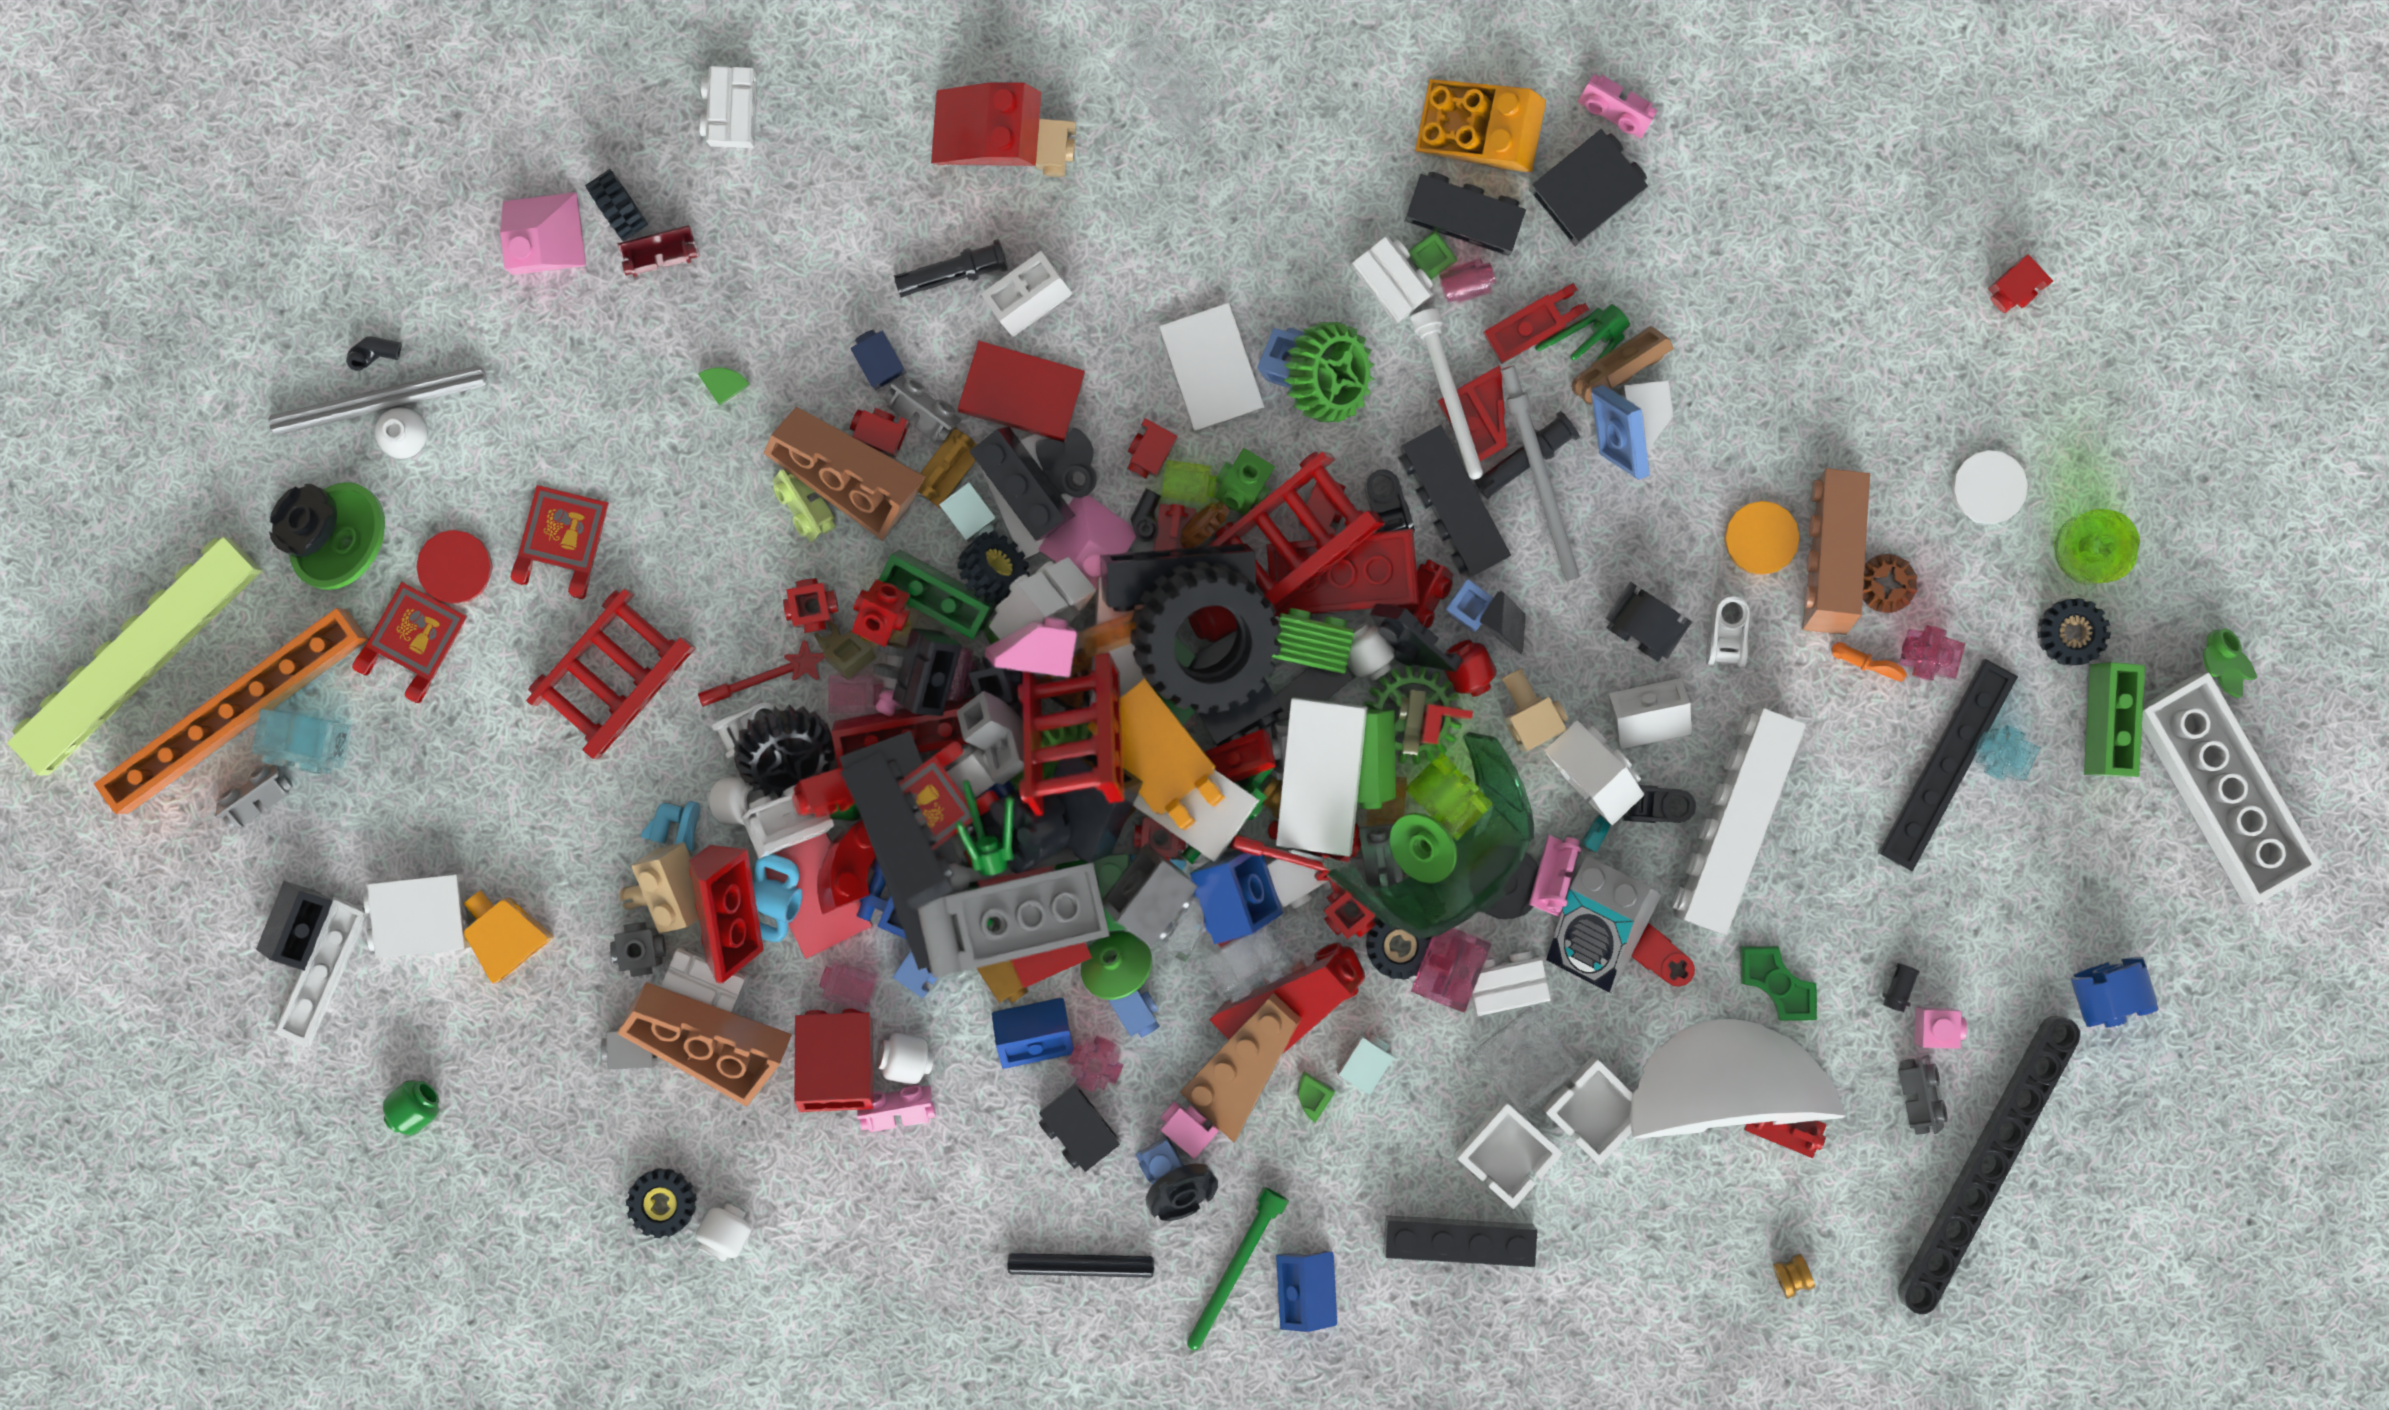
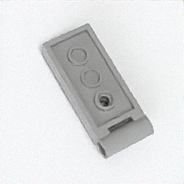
[918,862,1109,978]

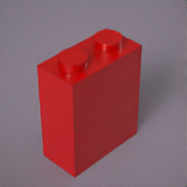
[794,1008,874,1112]

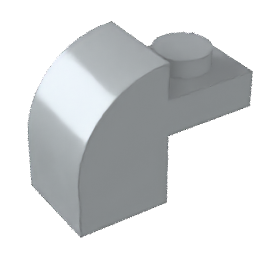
[957,691,1024,785]

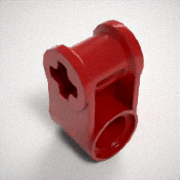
[1631,923,1695,987]

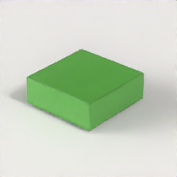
[1408,230,1458,280]

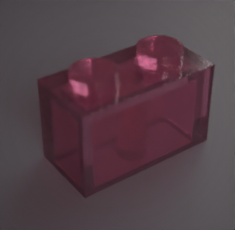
[1411,922,1492,1013]

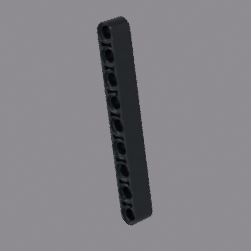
[1898,1016,2081,1315]

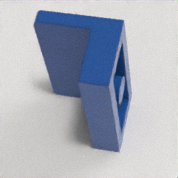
[992,998,1075,1069]
[1276,1251,1337,1332]

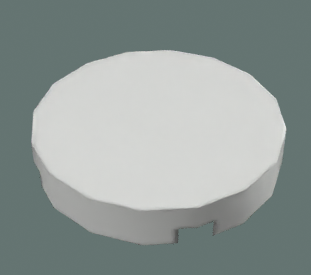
[1952,450,2028,524]

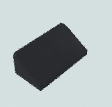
[1479,590,1526,654]

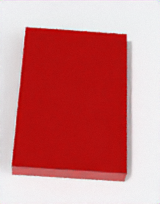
[958,340,1085,442]

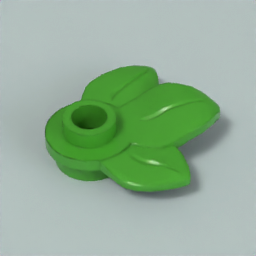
[2203,628,2257,698]

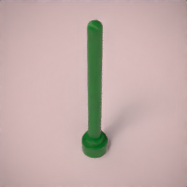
[1187,1186,1289,1350]

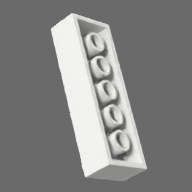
[2142,672,2322,905]
[1672,708,1806,936]

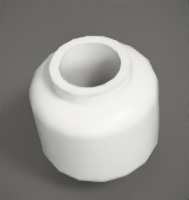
[1347,622,1395,680]
[709,777,765,825]
[876,1033,934,1084]
[695,1203,751,1262]

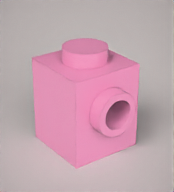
[1914,1007,1967,1049]

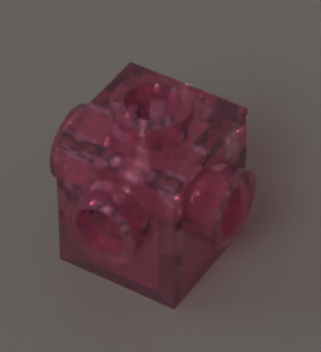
[1899,625,1965,681]
[1067,1035,1124,1092]

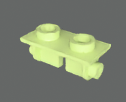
[772,469,836,543]

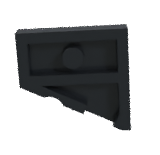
[1369,603,1463,672]

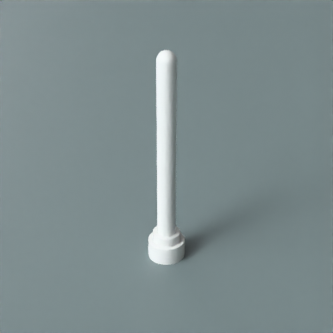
[1410,308,1483,479]

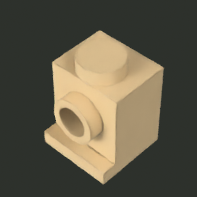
[1036,119,1077,177]

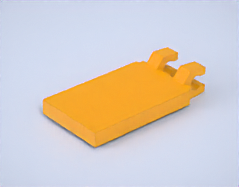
[1087,678,1226,831]

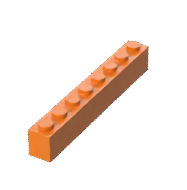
[93,608,369,814]

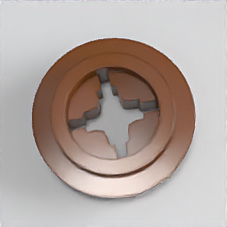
[1179,501,1229,548]
[1863,554,1917,613]

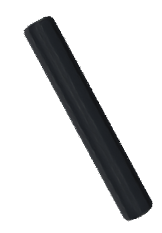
[1007,1253,1154,1278]

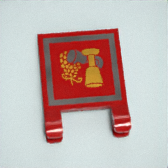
[510,485,609,599]
[352,582,467,704]
[898,741,999,850]

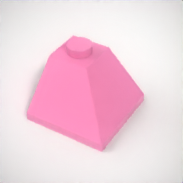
[500,192,586,275]
[1038,495,1136,592]
[985,617,1077,677]

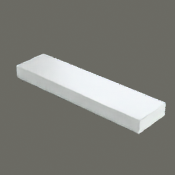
[274,896,368,1047]

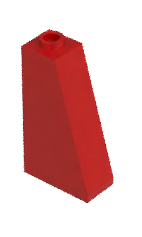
[1209,954,1361,1055]

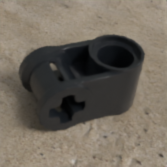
[1364,469,1415,533]
[1623,785,1696,823]

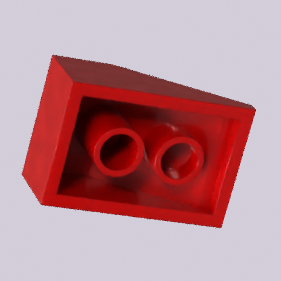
[931,82,1041,166]

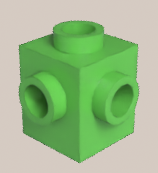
[1214,448,1275,515]

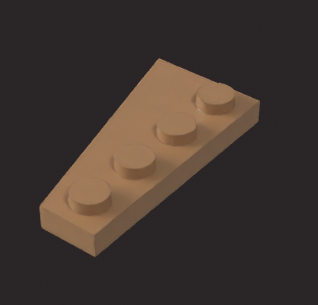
[1180,993,1301,1143]

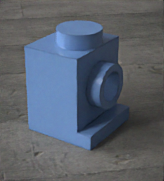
[1257,328,1303,388]
[1446,579,1494,632]
[892,951,938,999]
[1108,985,1160,1038]
[1135,1136,1184,1184]

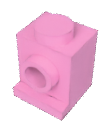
[1160,1101,1219,1160]

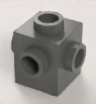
[610,922,666,977]

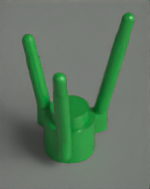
[1535,304,1630,362]
[955,780,1014,876]

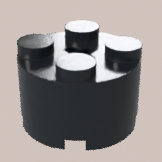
[1605,581,1692,662]
[983,788,1071,873]

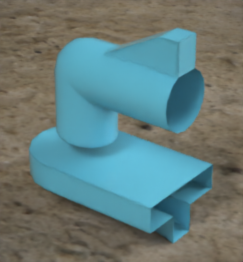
[641,801,700,851]

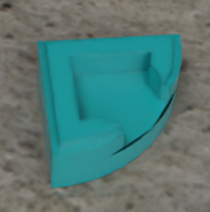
[1581,814,1611,853]

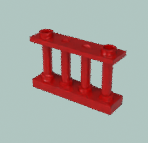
[1209,451,1385,612]
[526,588,696,759]
[1018,652,1124,816]

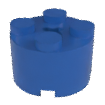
[2071,957,2159,1028]

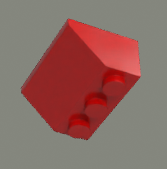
[689,845,764,983]

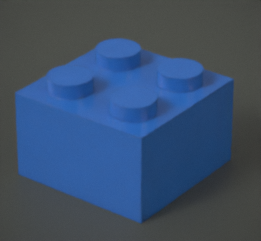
[1189,850,1284,944]

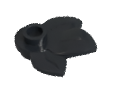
[1036,428,1097,498]

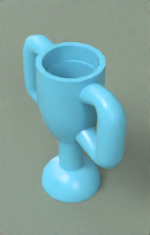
[752,854,803,942]

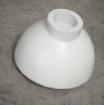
[374,407,427,459]

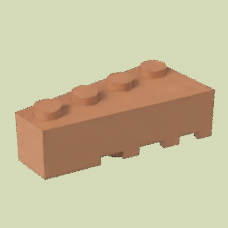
[763,407,925,541]
[1802,468,1870,635]
[617,982,792,1107]

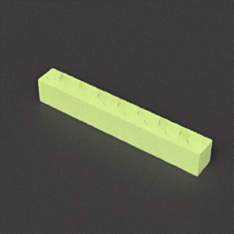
[7,537,263,775]

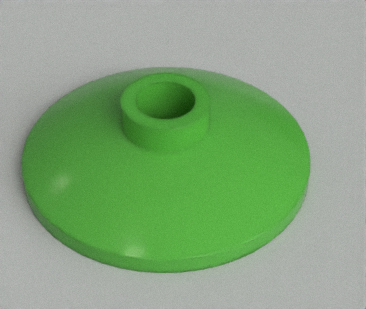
[1390,813,1457,883]
[1080,931,1152,1000]

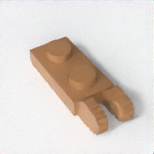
[1571,326,1674,405]

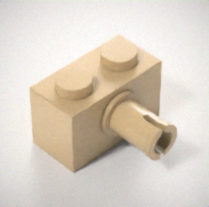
[1501,668,1568,751]
[619,842,699,933]

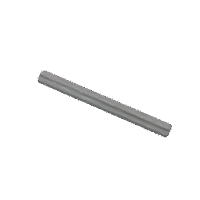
[268,366,487,436]

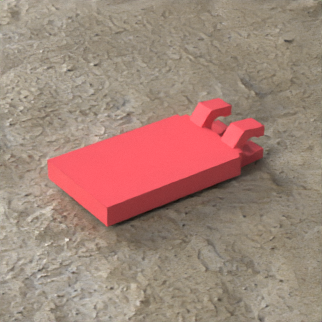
[765,832,873,959]

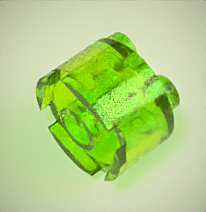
[2054,509,2140,585]
[1405,753,1493,841]

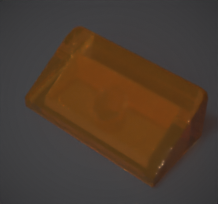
[1078,608,1143,658]

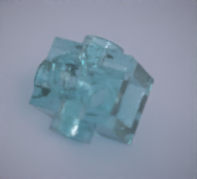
[1976,725,2041,781]

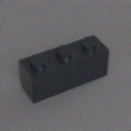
[1405,172,1526,256]
[969,426,1076,541]

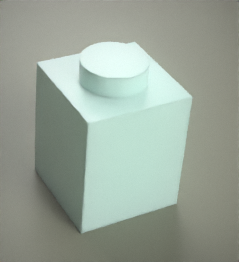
[939,483,998,542]
[1337,1034,1394,1095]

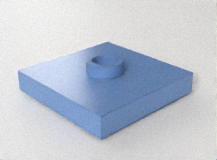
[1591,385,1650,480]

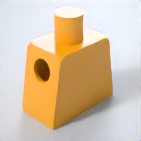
[463,890,554,984]

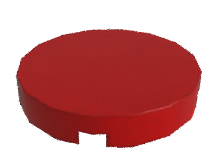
[416,530,493,604]

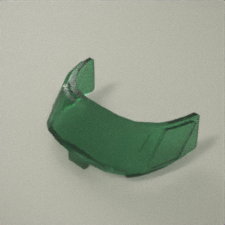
[1322,732,1534,939]

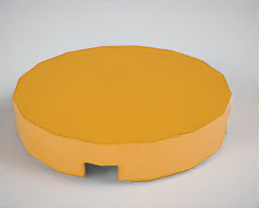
[1724,501,1800,575]

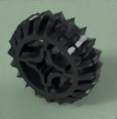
[734,704,835,798]

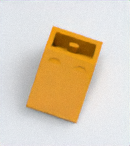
[1415,79,1547,173]

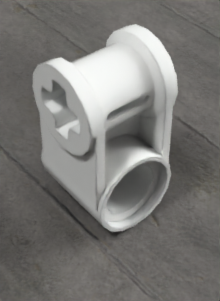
[1706,596,1750,668]
[711,702,783,759]

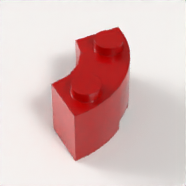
[817,819,876,915]

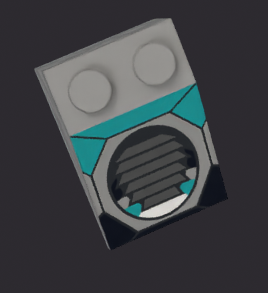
[1546,856,1662,994]

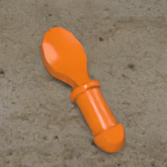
[1831,642,1907,682]

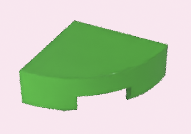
[698,367,750,405]
[1298,1071,1335,1123]

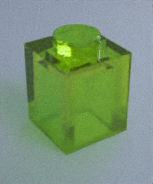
[1161,460,1217,505]

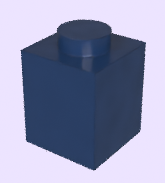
[850,329,907,391]

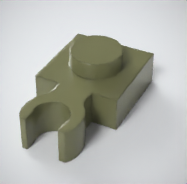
[814,622,877,680]
[1399,690,1426,755]

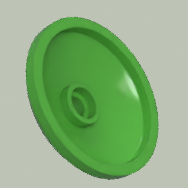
[289,482,385,590]

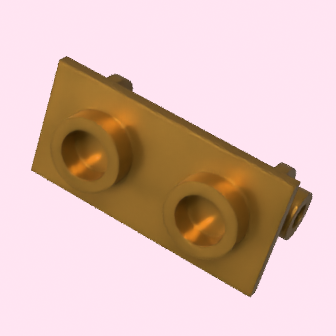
[918,427,978,508]

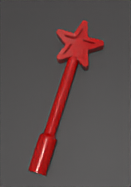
[698,640,825,707]
[1230,835,1357,893]

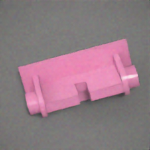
[1577,74,1658,139]
[1529,835,1582,917]
[857,1085,936,1133]

